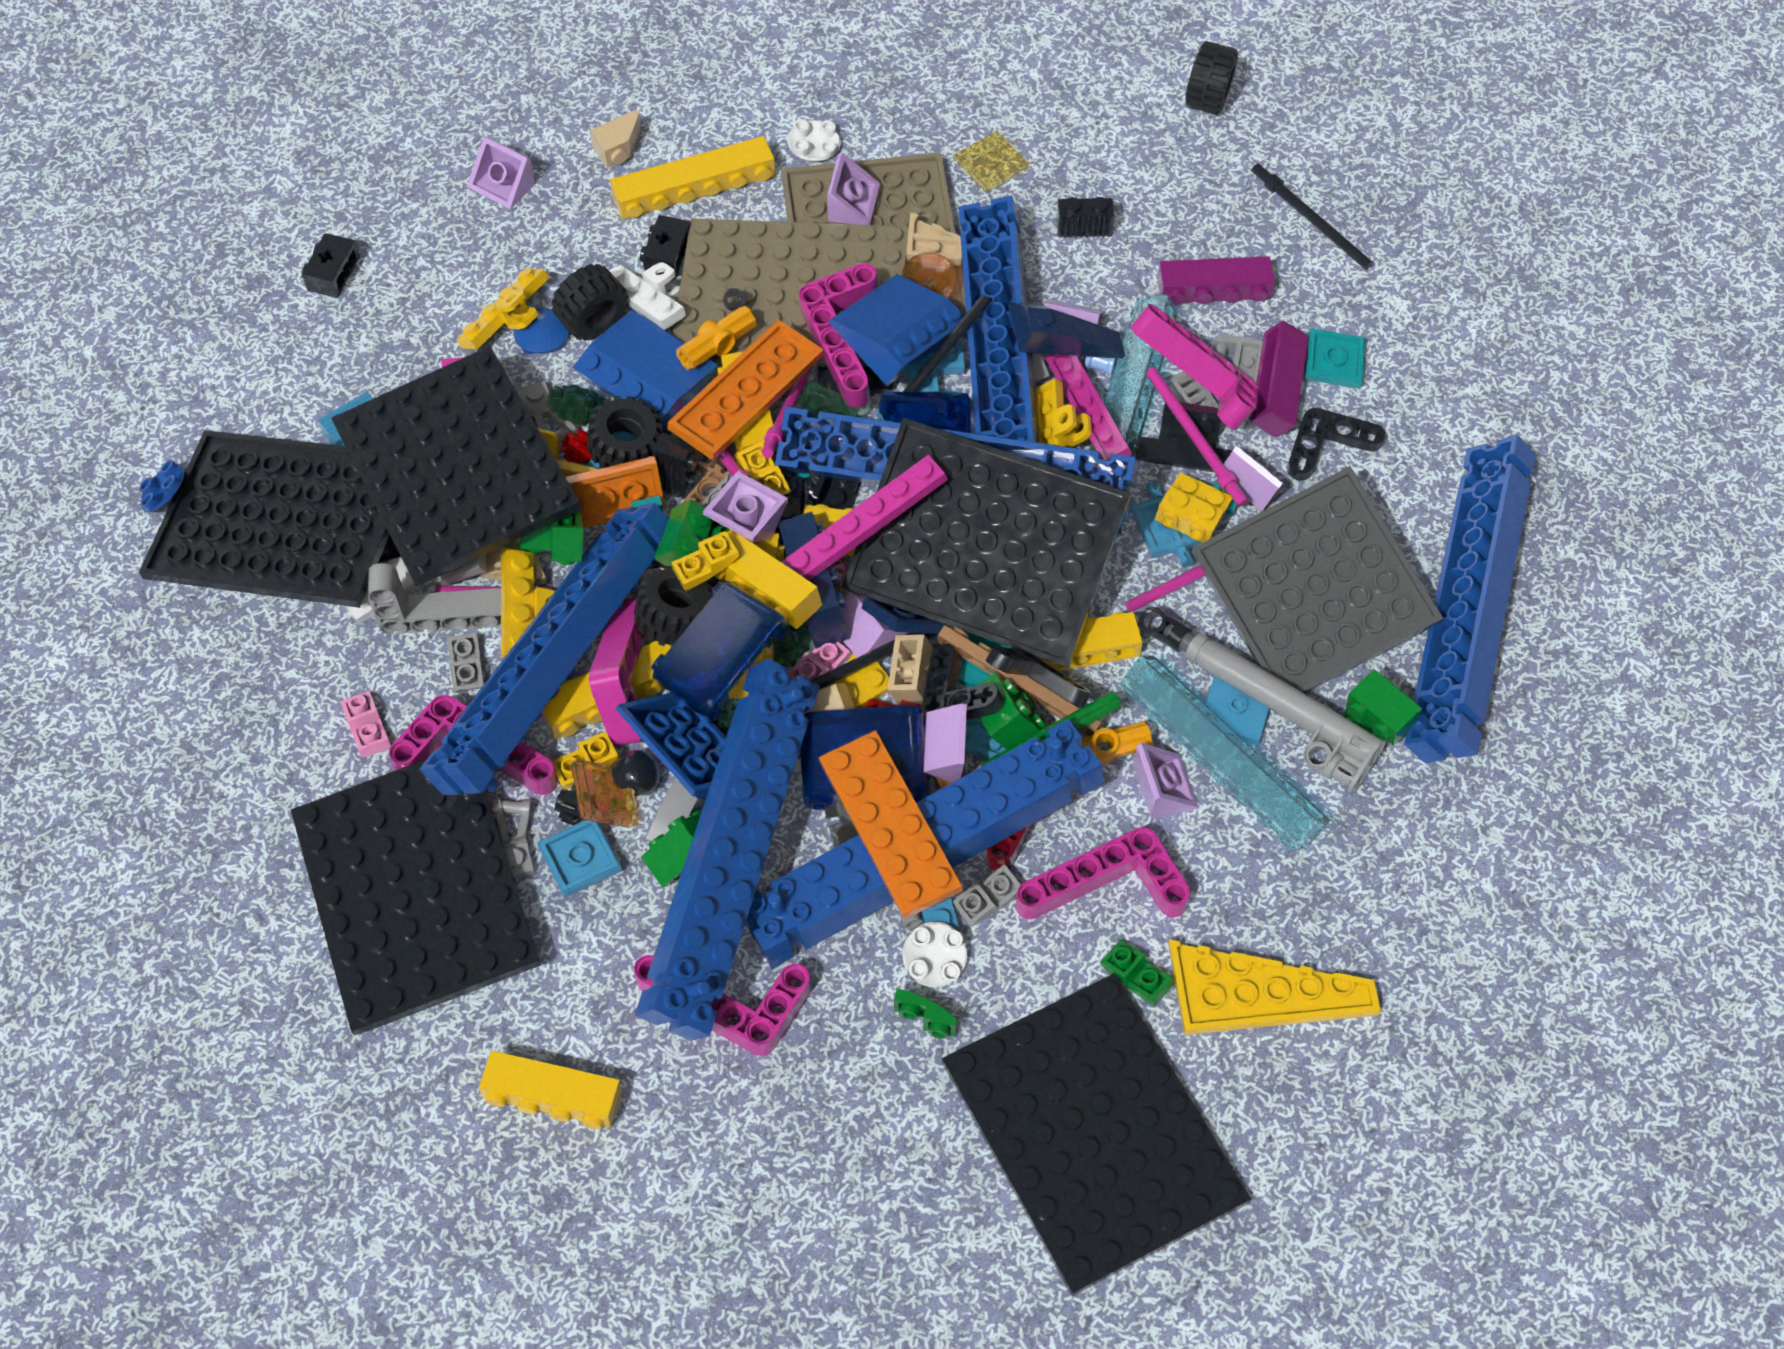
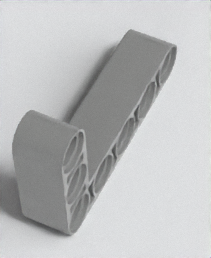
[368,563,501,635]

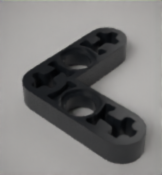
[1287,408,1385,481]
[921,643,1005,720]
[985,646,1092,707]

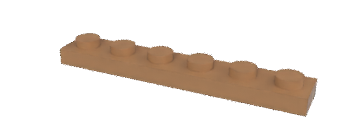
[938,625,1101,736]

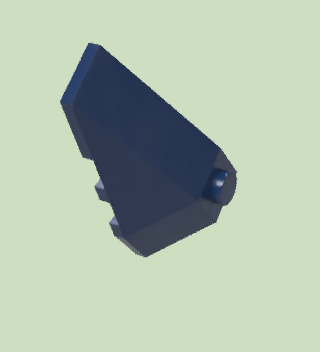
[1009,302,1125,359]

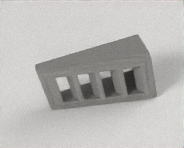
[1169,372,1219,408]

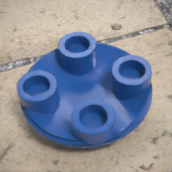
[513,308,569,354]
[139,459,185,512]

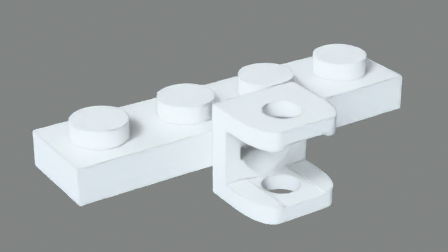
[609,262,686,330]

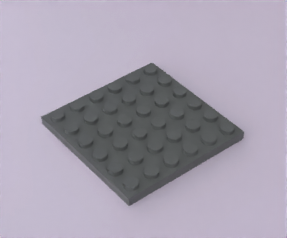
[1191,466,1443,694]

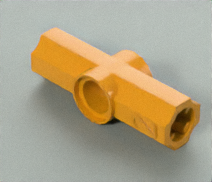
[676,306,756,370]
[1082,721,1153,765]

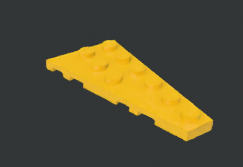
[1168,939,1381,1035]

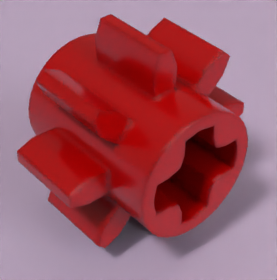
[560,429,592,464]

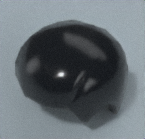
[611,750,660,796]

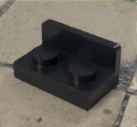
[808,476,860,510]

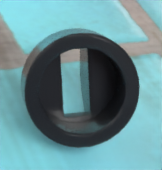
[723,288,746,311]

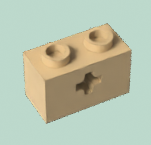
[888,634,934,704]

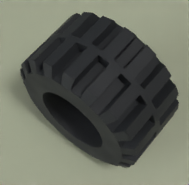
[1185,40,1238,115]
[551,264,629,341]
[587,396,662,469]
[633,566,715,648]

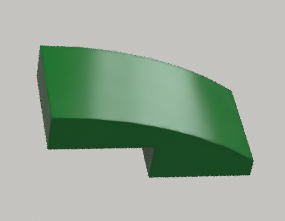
[1100,940,1174,1007]
[894,988,957,1039]

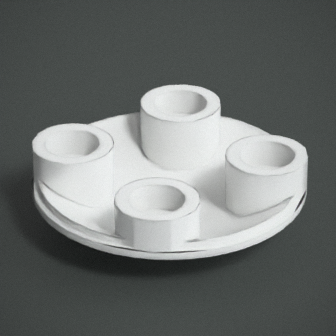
[787,119,841,161]
[902,922,967,987]

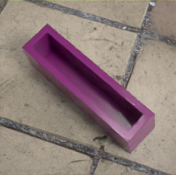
[1157,256,1274,305]
[1250,320,1309,437]

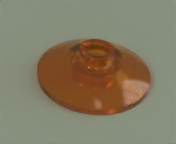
[901,252,956,298]

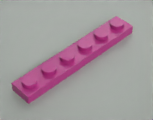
[1045,354,1132,461]
[781,454,948,581]

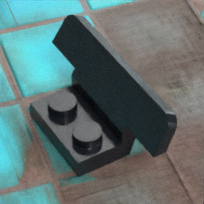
[1129,402,1233,473]

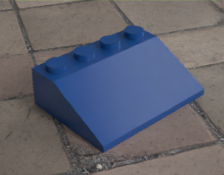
[828,274,964,386]
[573,310,719,435]
[616,690,726,800]

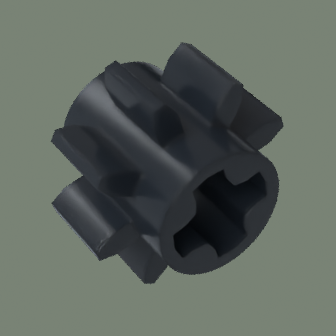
[555,784,594,825]

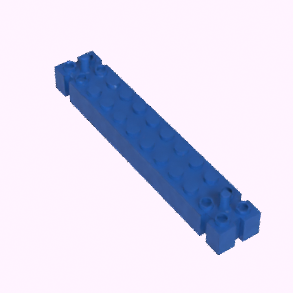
[958,195,1040,443]
[775,407,1139,523]
[1404,435,1536,763]
[419,503,668,795]
[634,658,820,1041]
[745,719,1104,969]

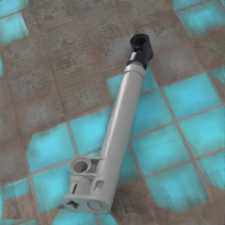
[1139,607,1385,795]

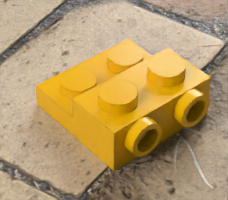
[1154,472,1232,542]

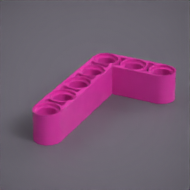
[798,263,878,408]
[1130,304,1259,430]
[589,598,646,746]
[389,695,558,795]
[1016,827,1190,919]
[634,955,810,1056]

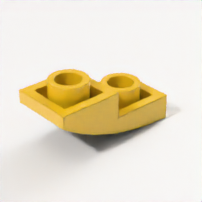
[735,441,791,496]
[671,531,739,591]
[551,731,618,790]

